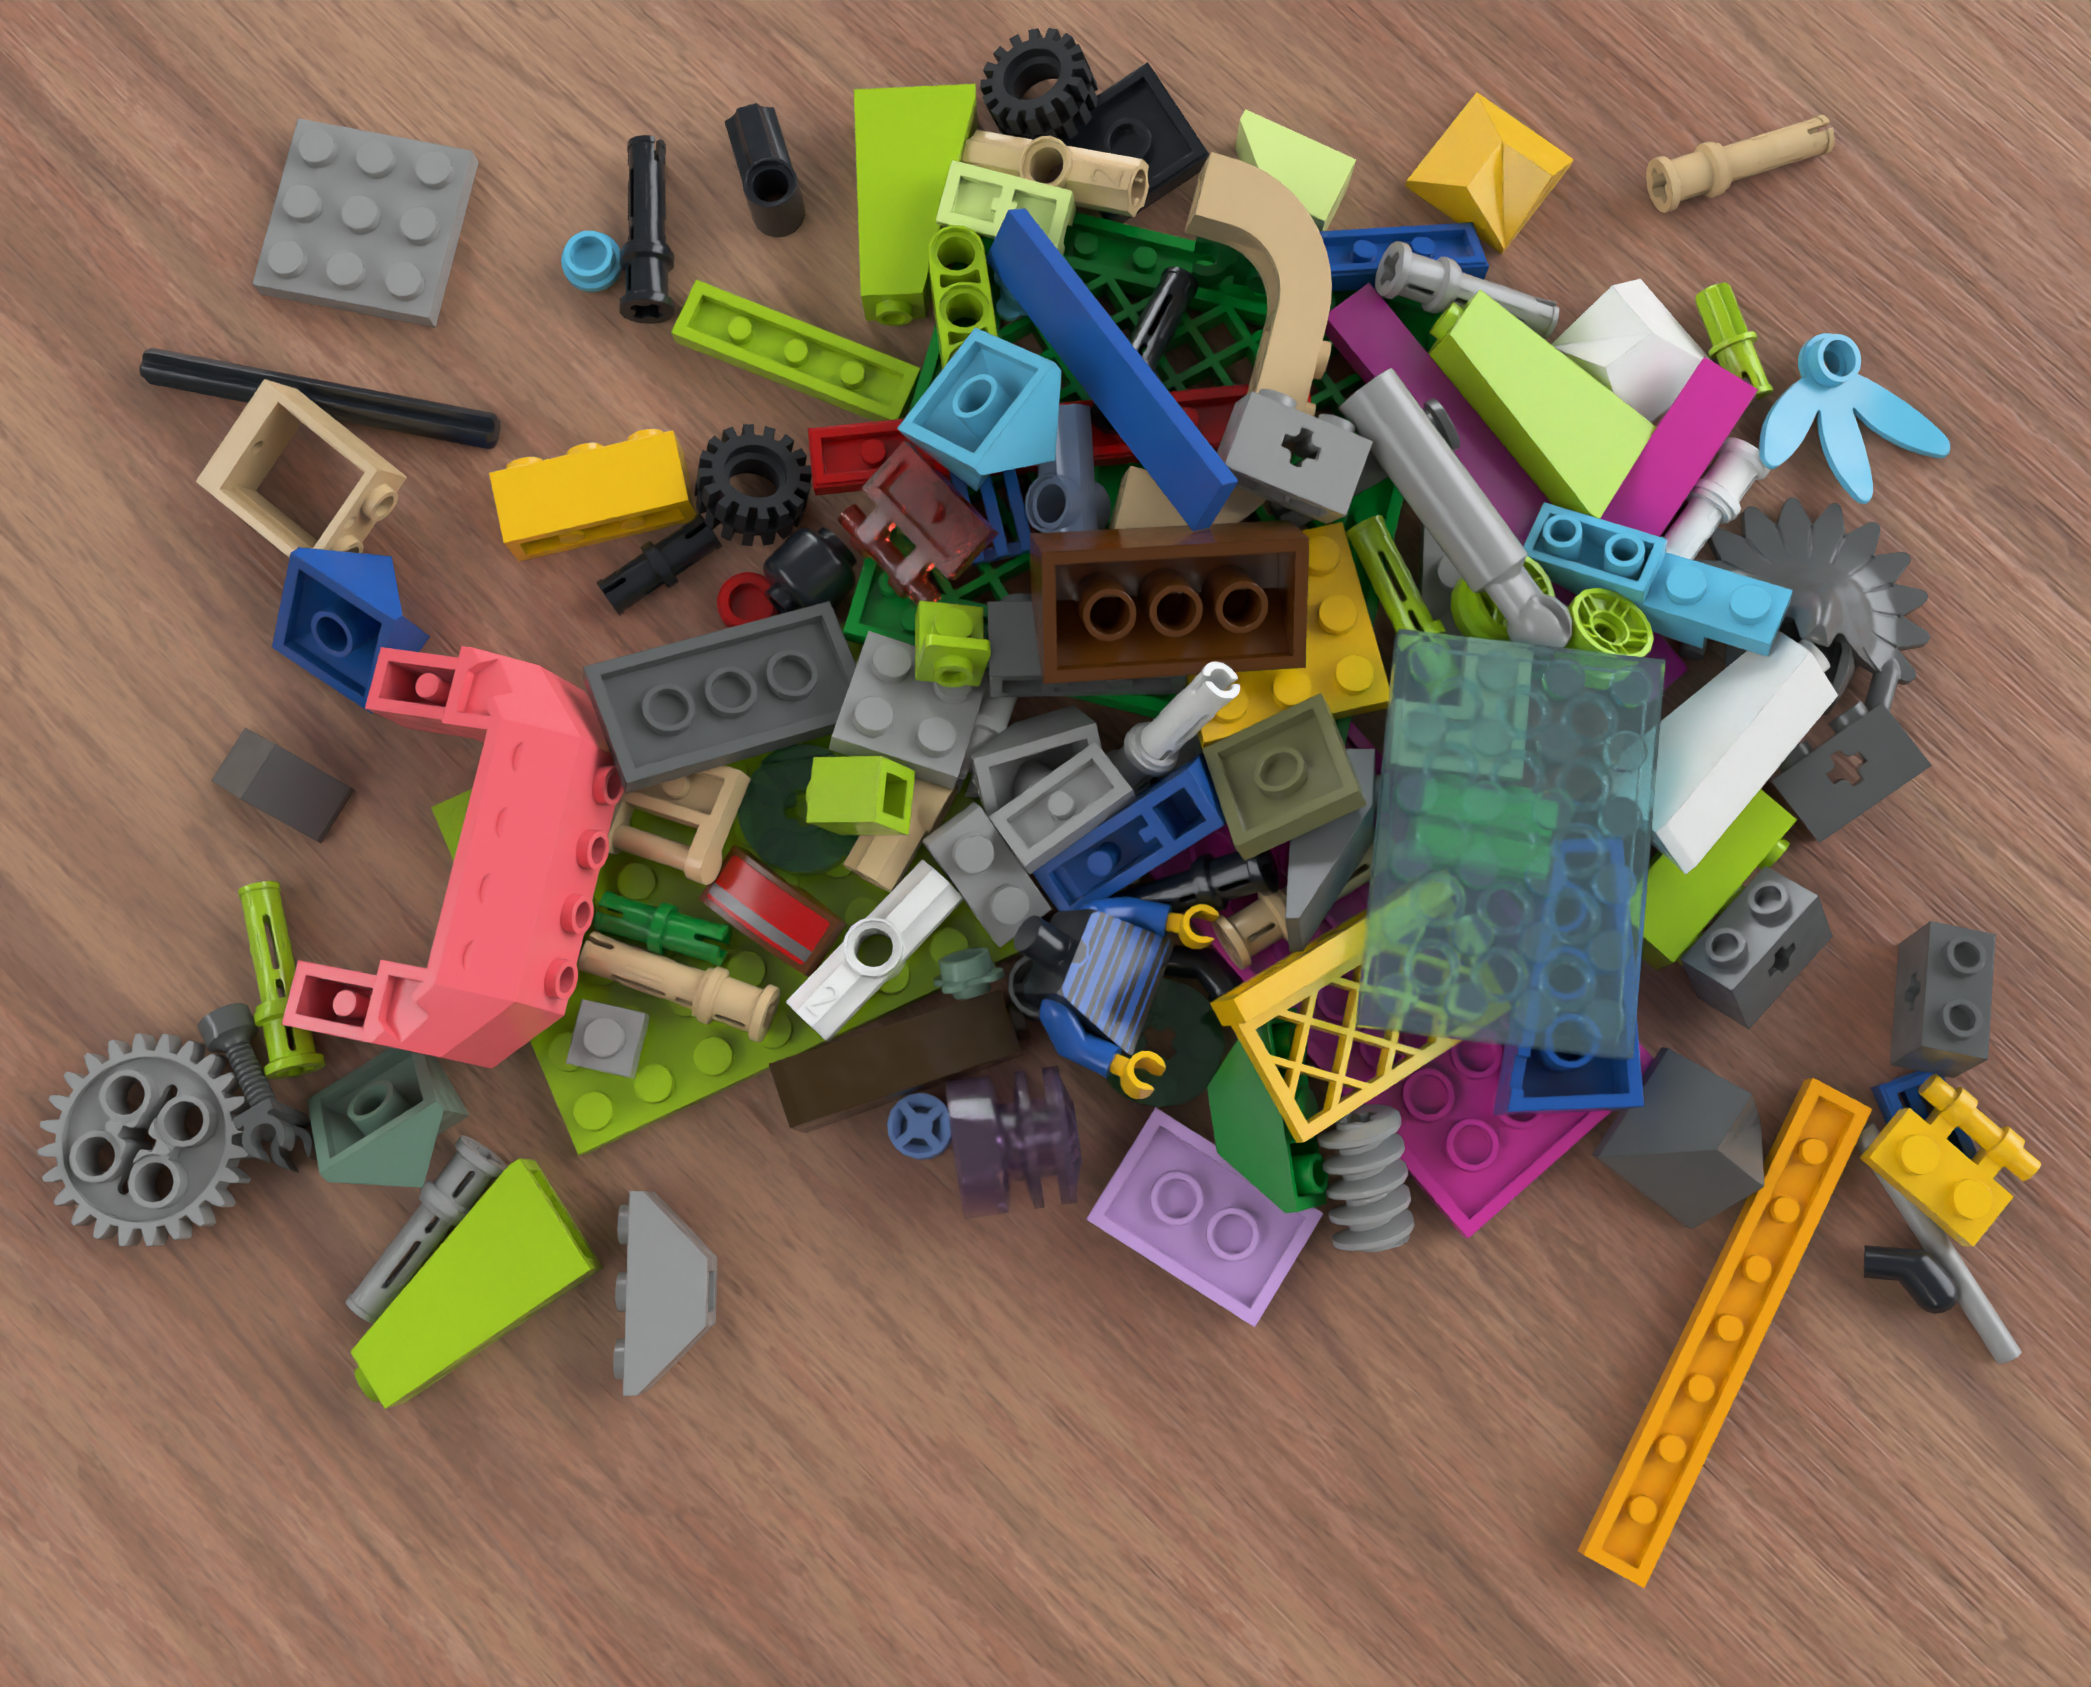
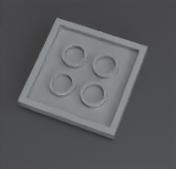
[252,118,479,328]

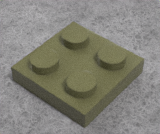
[1202,693,1367,861]

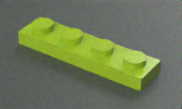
[671,279,921,422]

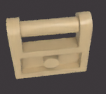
[608,765,751,885]

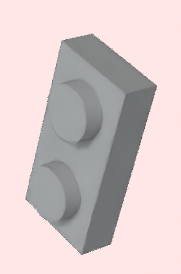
[988,742,1136,875]
[922,802,1051,948]

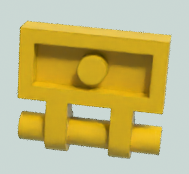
[1860,1074,2041,1247]

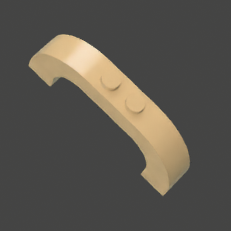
[1109,152,1332,529]

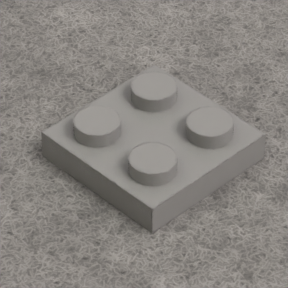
[829,631,989,790]

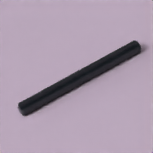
[139,348,501,449]

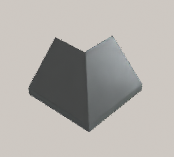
[1592,1047,1764,1229]

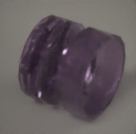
[946,1065,1082,1219]

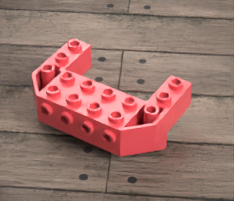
[281,646,624,1069]

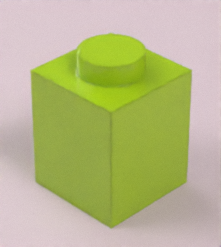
[806,756,915,835]

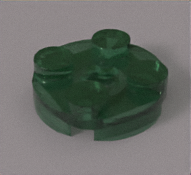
[738,744,860,876]
[1103,977,1225,1108]

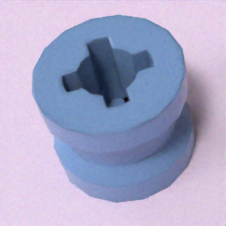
[887,1093,955,1160]

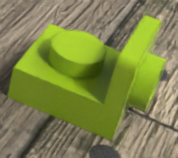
[915,601,991,688]

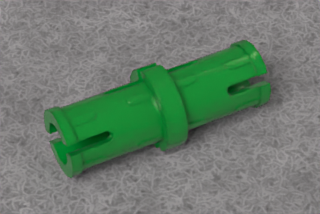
[594,891,732,966]

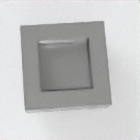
[566,999,650,1079]

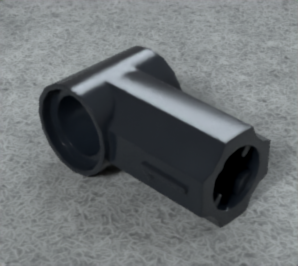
[724,103,805,237]

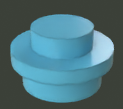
[561,230,623,292]

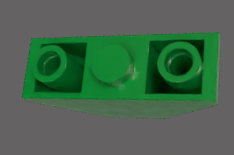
[1207,1008,1328,1213]

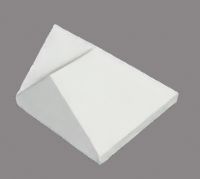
[1551,279,1712,423]

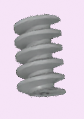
[1318,1104,1415,1252]

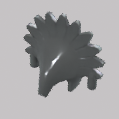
[1678,497,1930,716]

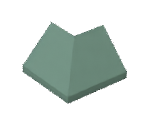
[307,1048,470,1188]

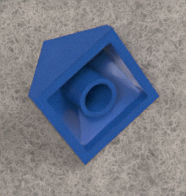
[272,547,430,714]

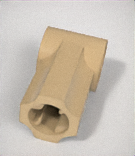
[843,777,959,893]

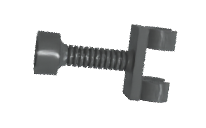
[198,1003,317,1173]

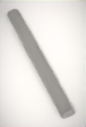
[1856,1122,2022,1364]

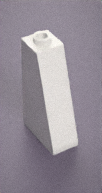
[1593,631,1838,874]

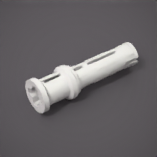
[1663,437,1771,560]
[1106,661,1240,796]

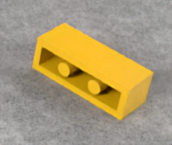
[489,429,698,562]

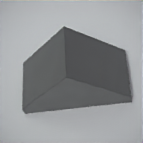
[211,727,354,843]

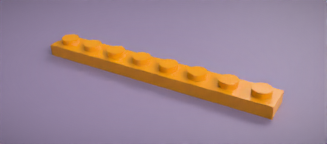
[1577,1078,1872,1589]

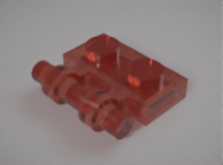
[838,441,999,606]

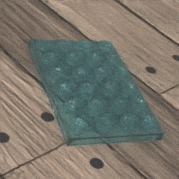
[1355,629,1665,1060]

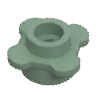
[933,947,1004,999]

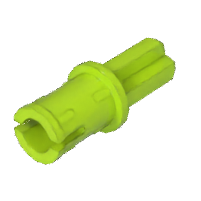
[1695,282,1773,404]

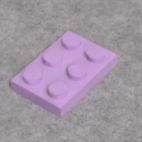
[1086,1108,1323,1327]

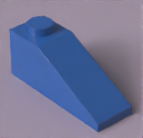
[1033,752,1226,911]

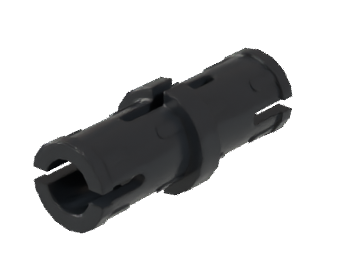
[596,514,722,616]

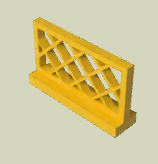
[1210,869,1512,1143]

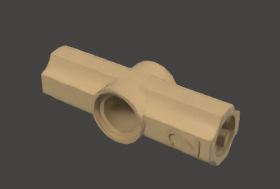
[961,130,1149,217]

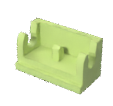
[936,160,1076,256]

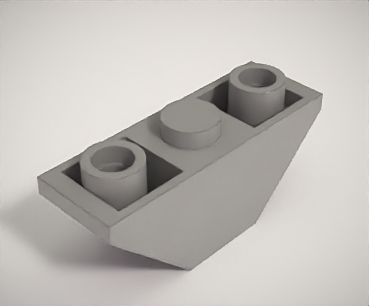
[613,1191,717,1396]

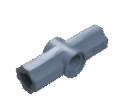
[1025,404,1111,533]

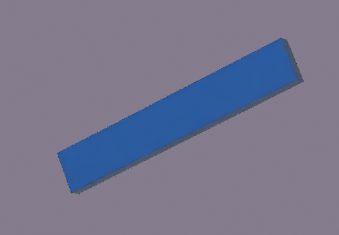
[986,208,1239,531]

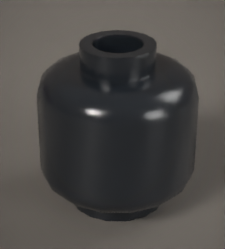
[763,527,857,614]

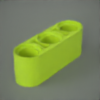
[928,225,998,370]

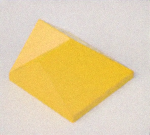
[1405,92,1574,254]

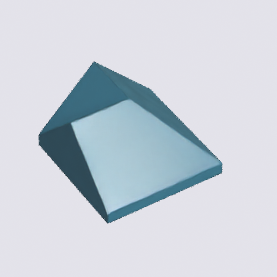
[897,327,1062,492]

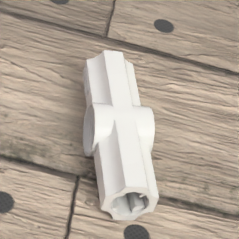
[786,859,964,1042]

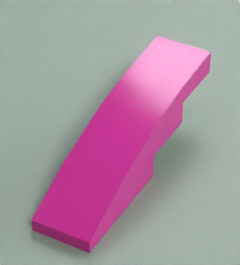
[1600,356,1758,537]

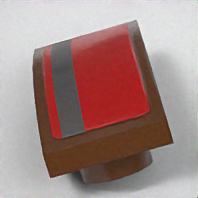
[698,845,847,977]

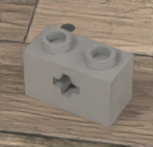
[1217,389,1373,524]

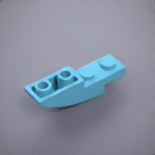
[1523,502,1793,657]

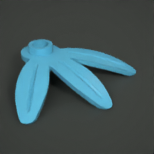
[1759,333,1950,504]

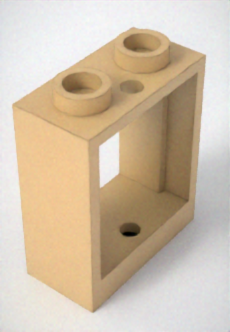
[196,379,407,558]

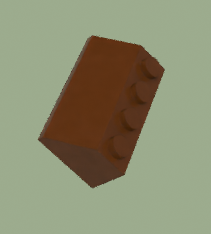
[1030,520,1309,684]

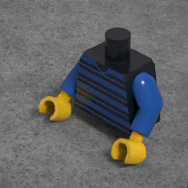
[1014,897,1219,1099]

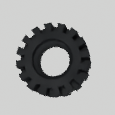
[980,28,1098,140]
[694,424,812,546]

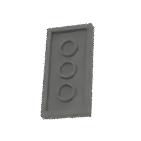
[582,601,856,794]

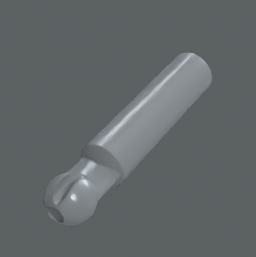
[1339,368,1573,659]

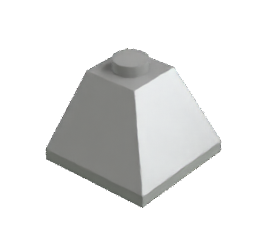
[970,705,1102,871]

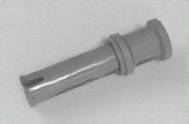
[1375,241,1559,339]
[345,1135,507,1324]

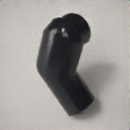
[1163,945,1244,1013]
[1864,1245,1958,1314]

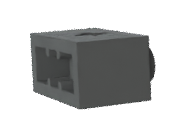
[1770,701,1932,843]
[1680,866,1833,1030]
[1890,921,1996,1078]

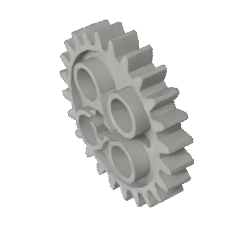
[38,1033,254,1246]

